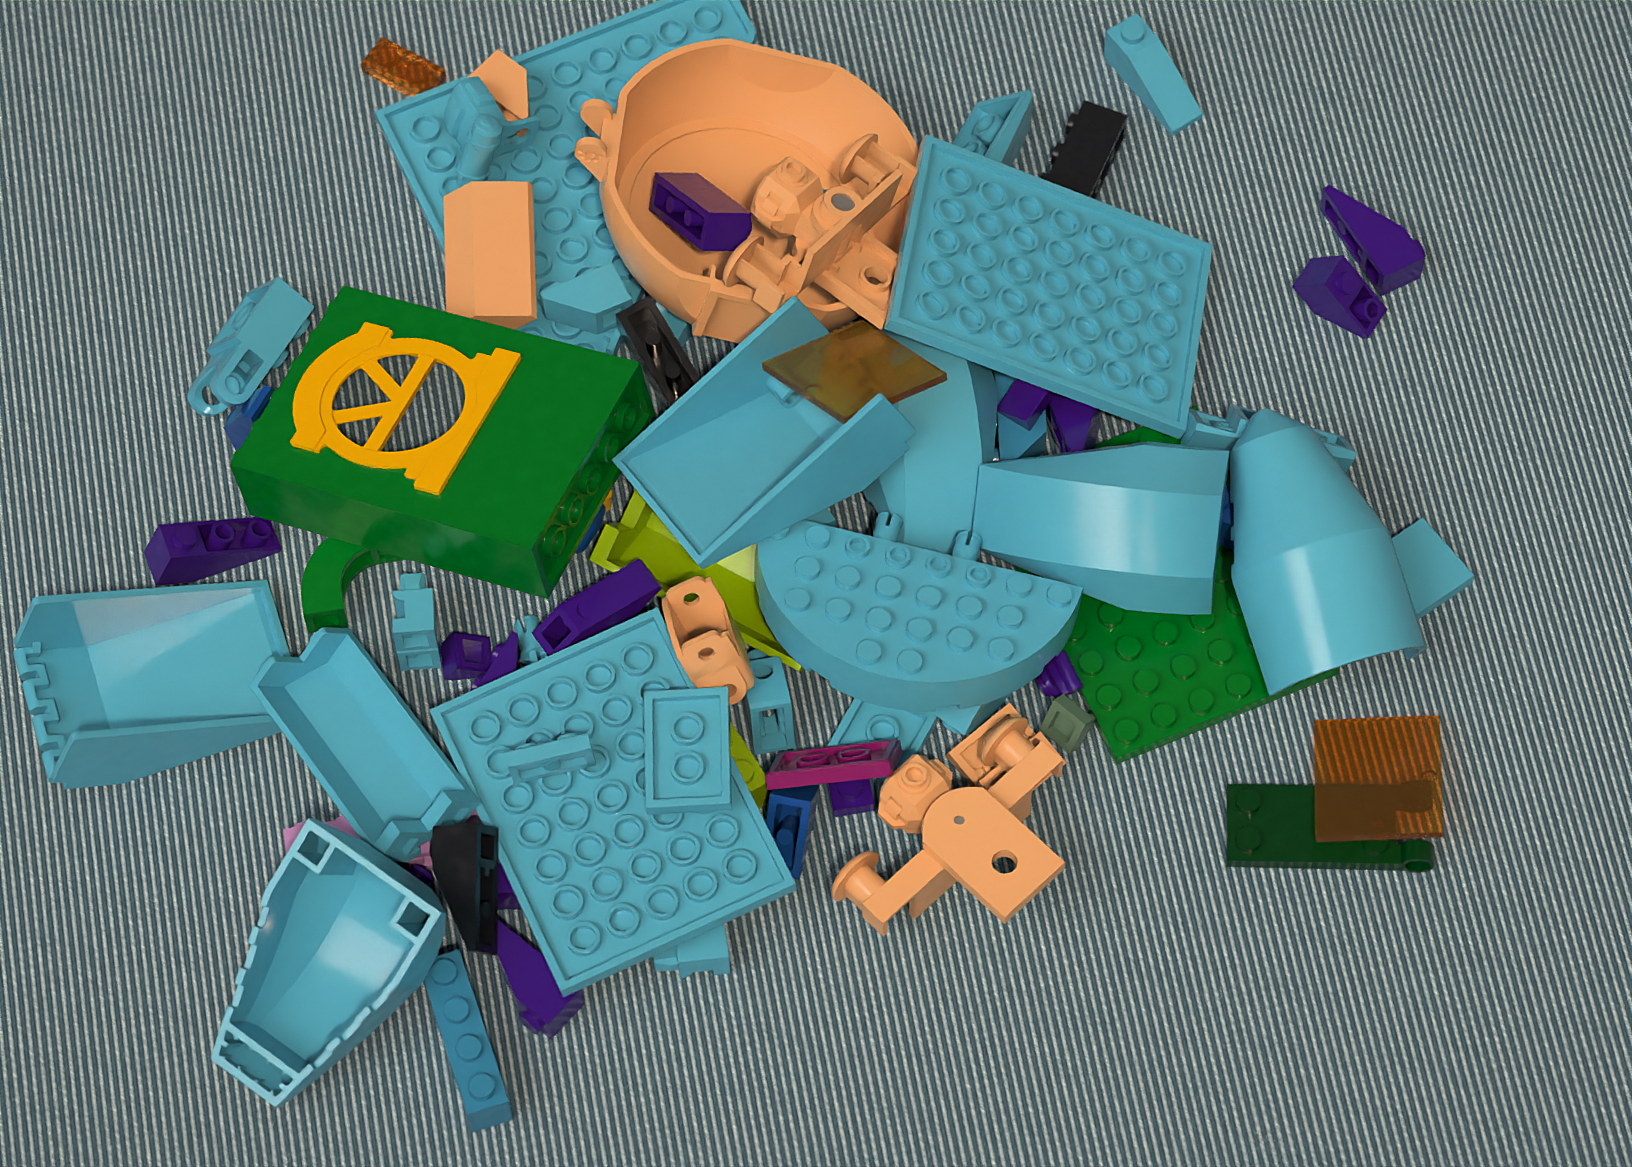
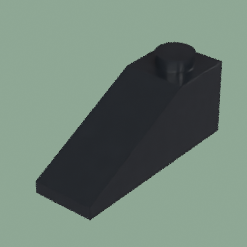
[430,823,499,956]

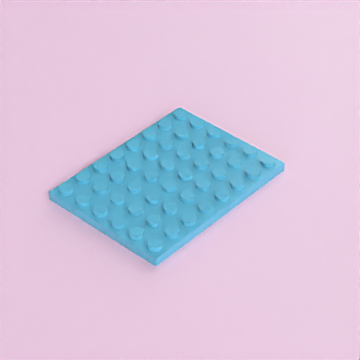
[884,134,1213,439]
[430,607,797,997]

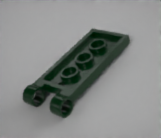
[1226,782,1435,873]

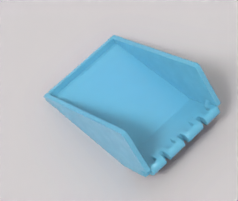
[612,296,916,569]
[13,580,291,789]

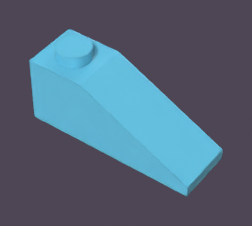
[1104,13,1203,136]

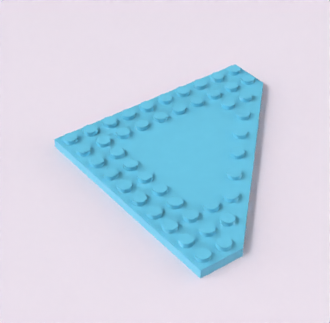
[374,0,757,356]

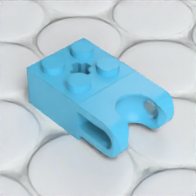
[187,276,314,417]

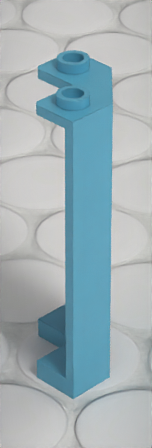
[249,627,480,863]

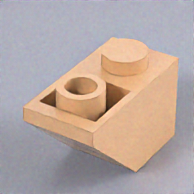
[467,49,530,138]

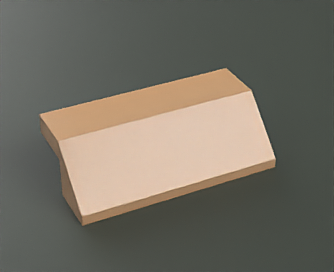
[443,181,537,330]

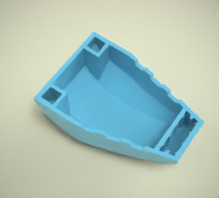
[838,326,998,561]
[972,441,1230,615]
[210,818,446,1107]

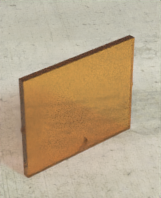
[762,319,947,424]
[1314,715,1444,842]

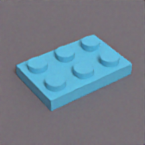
[644,687,732,815]

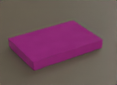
[765,738,902,790]

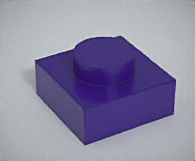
[827,779,875,818]

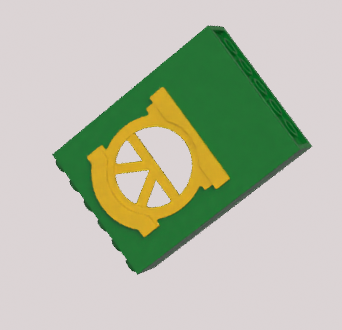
[230,285,655,599]

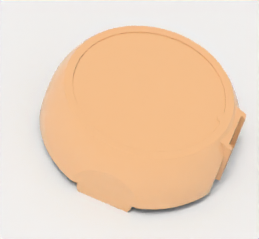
[574,38,919,344]

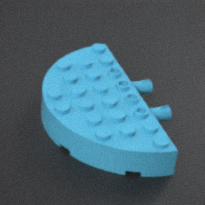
[754,512,1083,712]

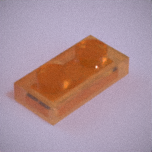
[361,37,446,97]

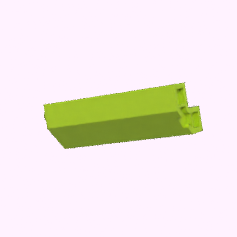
[589,489,806,672]

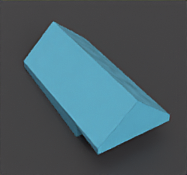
[952,89,1033,167]
[1180,403,1357,473]

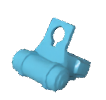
[444,76,541,187]

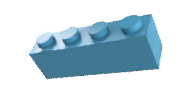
[423,949,513,1133]

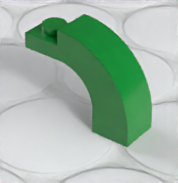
[301,537,408,633]

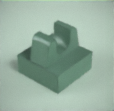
[1039,694,1096,754]

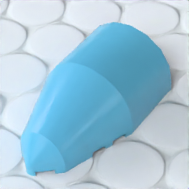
[1230,408,1428,696]

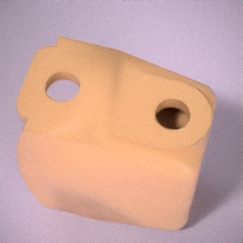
[662,576,755,705]

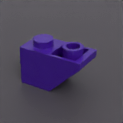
[1292,255,1387,339]

